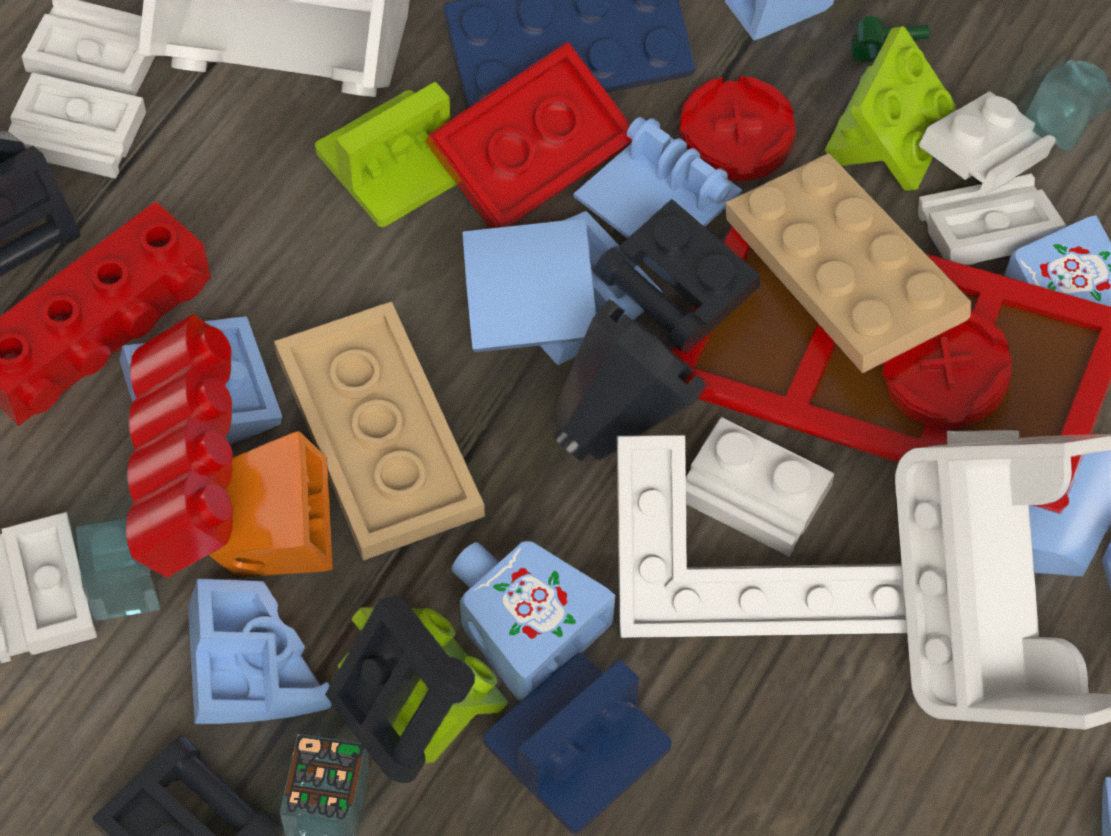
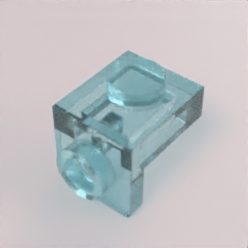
[1025,60,1111,151]

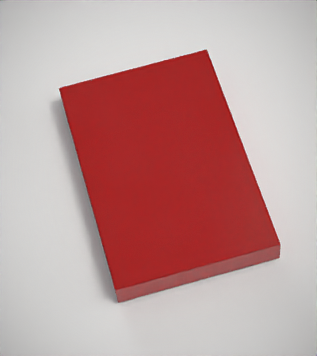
[425,42,632,229]

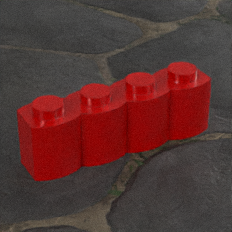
[126,314,233,578]

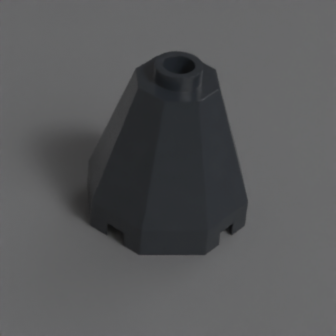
[551,299,710,461]

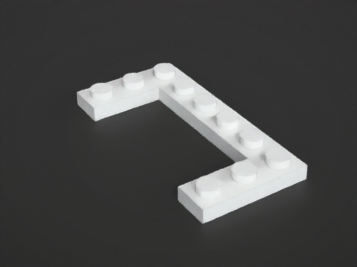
[617,430,1019,638]

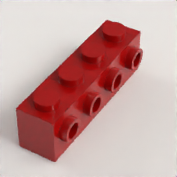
[0,201,211,426]

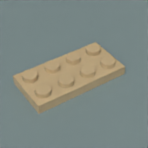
[725,153,971,373]
[274,301,485,561]

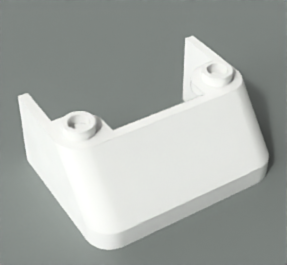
[138,0,410,97]
[895,434,1111,730]

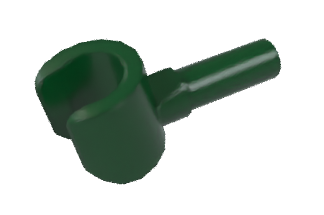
[851,16,930,62]

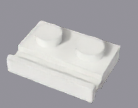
[22,0,155,96]
[8,72,146,179]
[919,91,1056,195]
[918,174,1066,265]
[686,417,835,557]
[0,512,97,663]

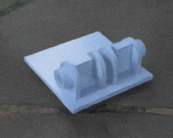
[574,117,742,238]

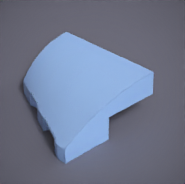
[1029,450,1111,577]
[188,579,332,724]

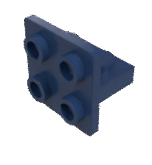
[483,653,672,834]

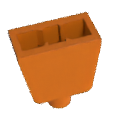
[209,431,333,577]

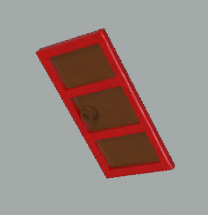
[673,226,1111,514]

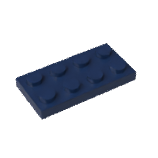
[443,0,696,109]

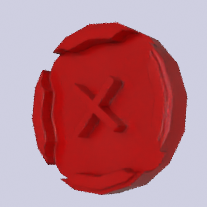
[679,76,796,181]
[883,310,1012,429]

